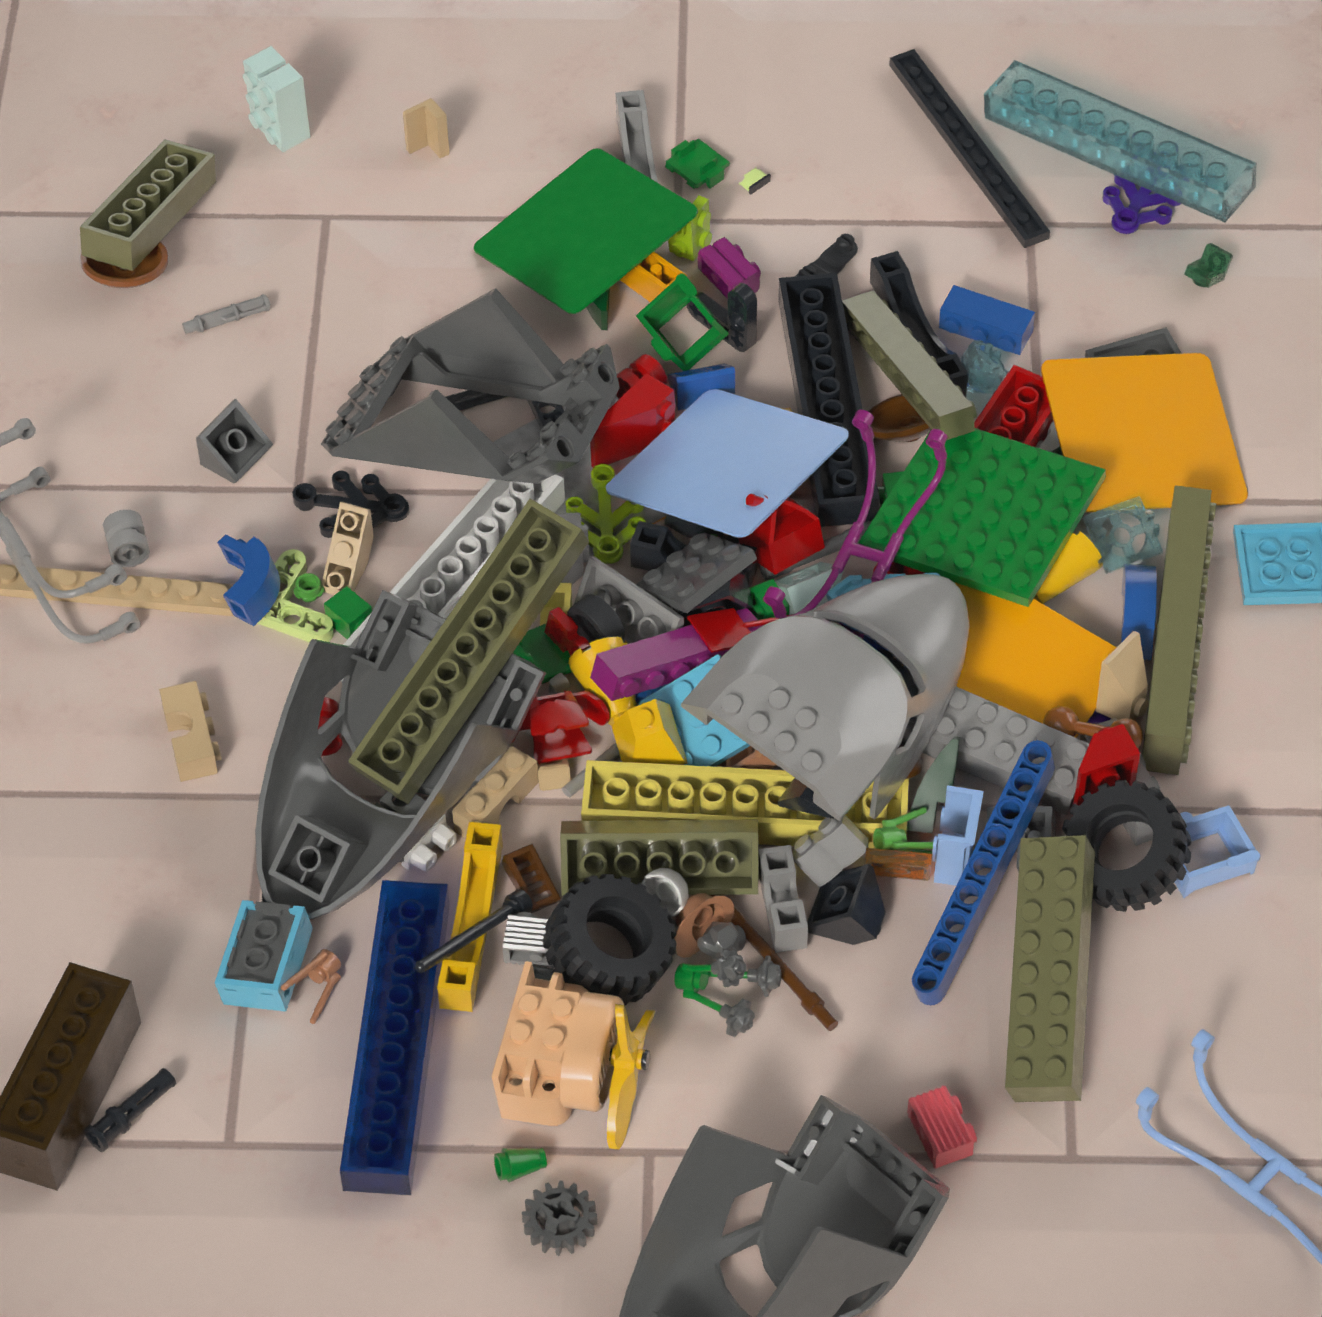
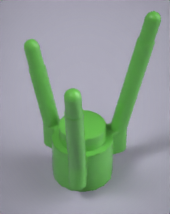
[873,807,933,857]

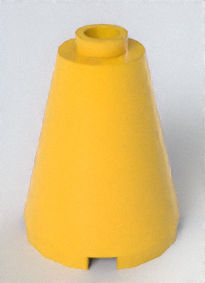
[1034,531,1103,604]
[568,637,637,726]

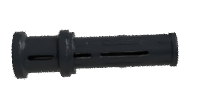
[84,1068,177,1152]

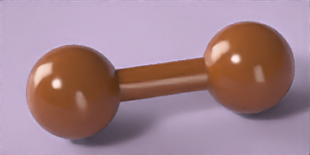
[1043,706,1143,748]

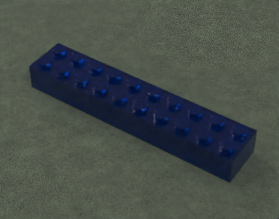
[340,880,450,1195]

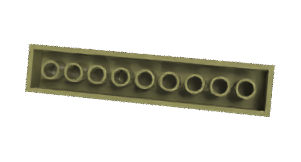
[1142,485,1216,775]
[348,498,589,804]

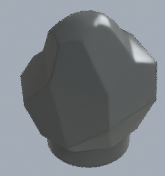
[697,921,746,960]

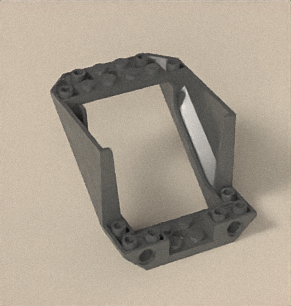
[321,288,620,484]

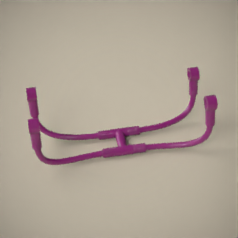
[763,409,948,640]

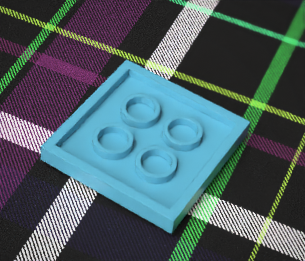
[1233,522,1322,605]
[638,654,750,767]

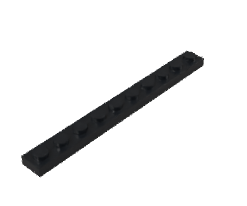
[889,49,1050,248]

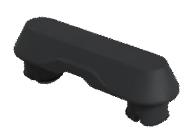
[796,233,858,276]

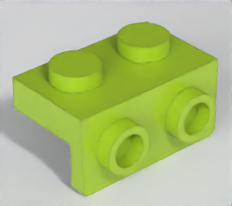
[668,195,712,261]

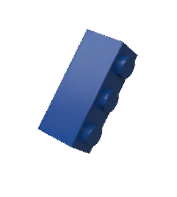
[939,285,1035,355]

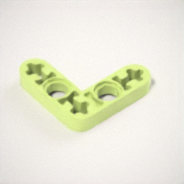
[258,549,334,643]

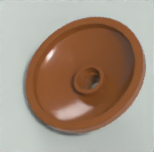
[80,242,168,288]

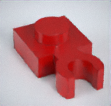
[544,607,590,656]

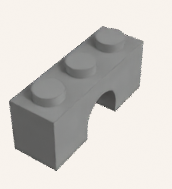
[758,845,808,952]

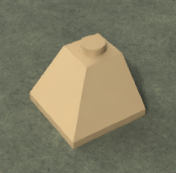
[1096,631,1149,720]

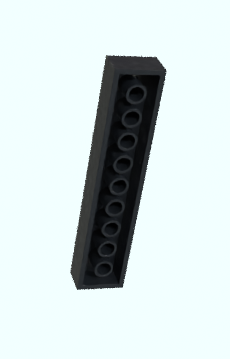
[778,273,879,527]

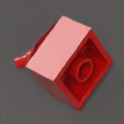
[738,493,825,575]

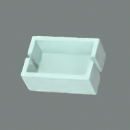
[243,46,310,152]

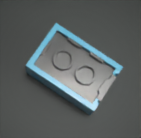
[215,900,313,1012]

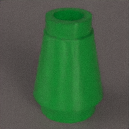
[494,1148,547,1182]

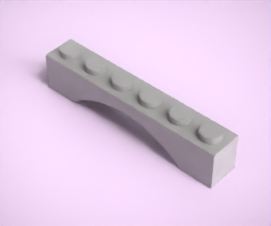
[615,90,658,183]

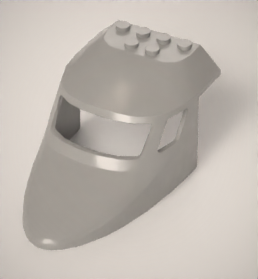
[681,574,970,821]

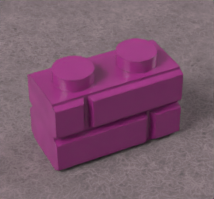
[698,237,761,299]

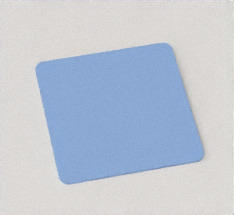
[606,389,849,537]

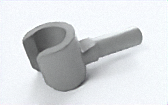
[549,673,570,695]

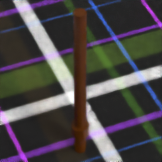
[710,895,838,1031]

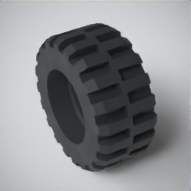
[1062,780,1192,912]
[543,874,677,1006]

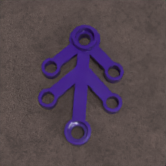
[1102,152,1184,234]

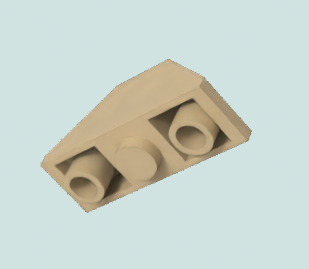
[321,502,374,595]

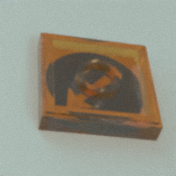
[865,848,932,881]

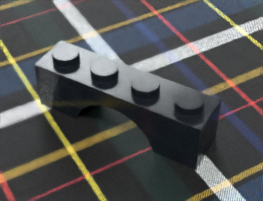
[630,521,757,588]

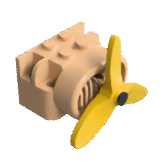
[491,961,655,1150]

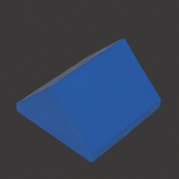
[667,363,735,411]

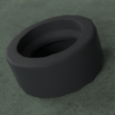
[567,594,625,647]

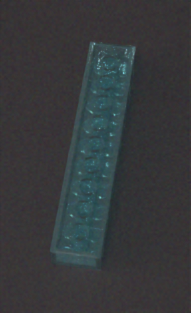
[984,60,1257,223]

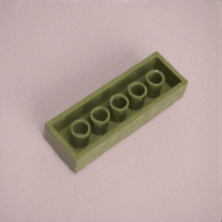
[80,139,216,271]
[560,819,758,896]

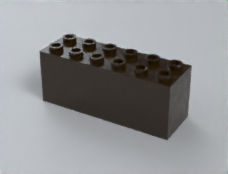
[0,962,141,1191]

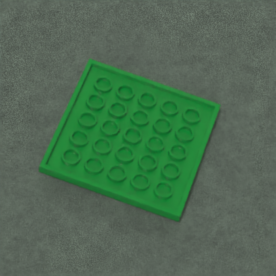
[858,428,1106,607]

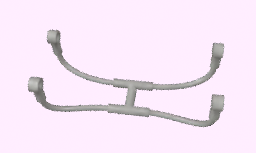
[0,418,140,644]

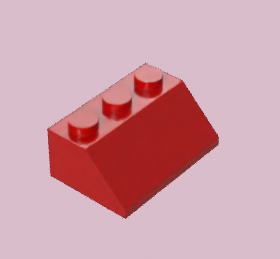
[1071,724,1140,818]

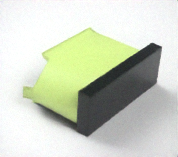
[739,167,771,195]

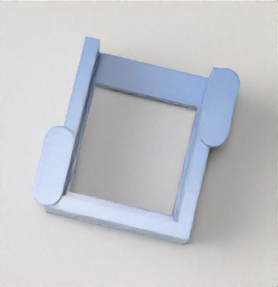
[932,785,984,886]
[1174,805,1260,898]

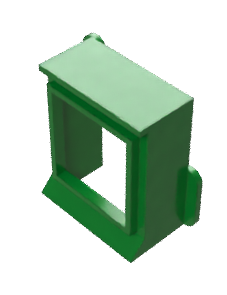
[636,273,729,371]

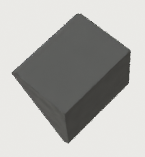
[196,399,273,483]

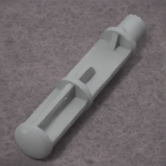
[182,294,270,334]

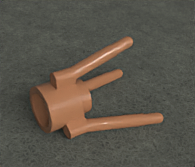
[281,949,341,1024]

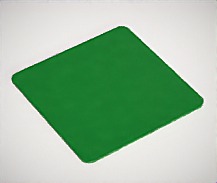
[474,148,698,314]

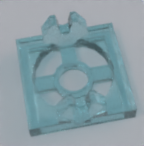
[1083,496,1163,574]

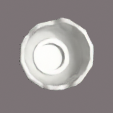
[641,868,689,917]

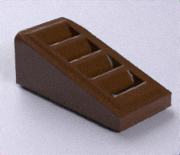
[501,843,561,914]

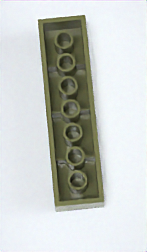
[1005,835,1095,1102]

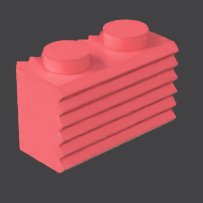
[907,1086,977,1169]

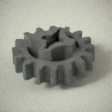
[522,1181,598,1256]

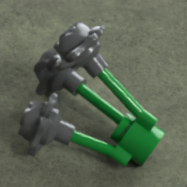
[674,948,782,1037]

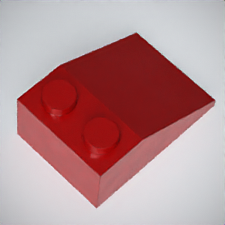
[590,373,676,468]

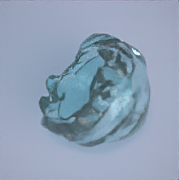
[961,340,1009,394]

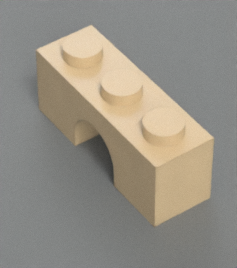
[159,681,222,782]
[452,746,538,839]

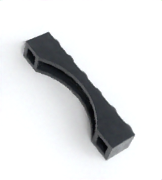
[870,251,968,397]

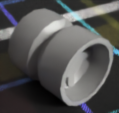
[103,510,150,568]

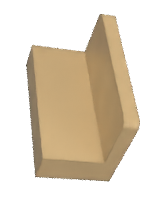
[403,98,449,159]

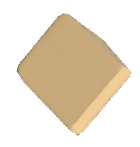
[537,758,571,791]

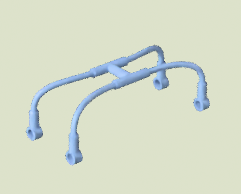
[1136,1029,1322,1264]

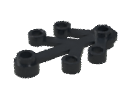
[292,471,409,538]

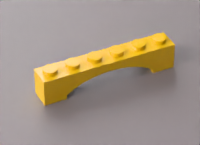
[437,821,503,1012]

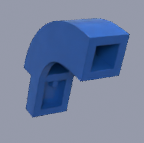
[217,534,281,626]
[1121,564,1157,660]

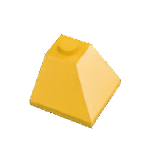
[611,699,688,765]

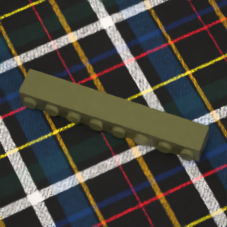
[842,290,977,440]

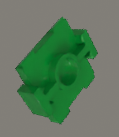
[665,138,731,189]

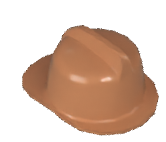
[674,893,734,958]

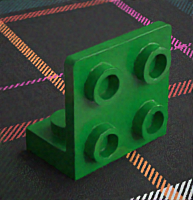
[513,624,572,685]

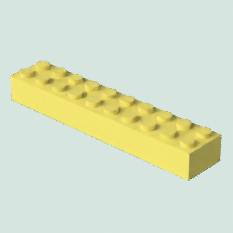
[581,760,909,850]

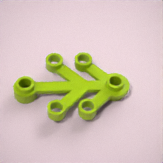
[565,464,646,564]

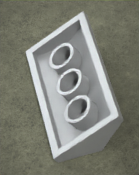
[574,556,684,644]

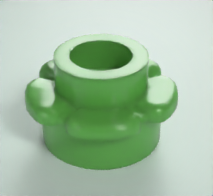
[293,573,324,602]

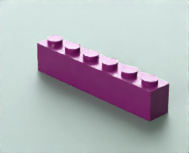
[590,608,762,701]

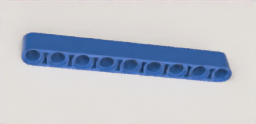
[912,740,1055,1006]

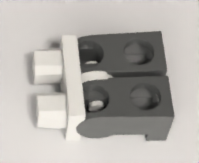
[374,792,457,872]

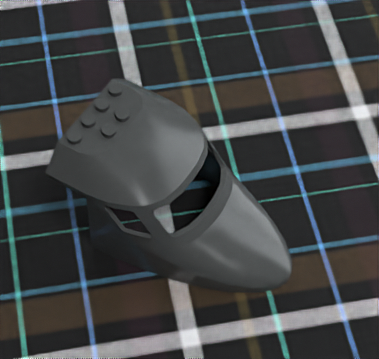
[255,590,546,920]
[619,1095,950,1317]

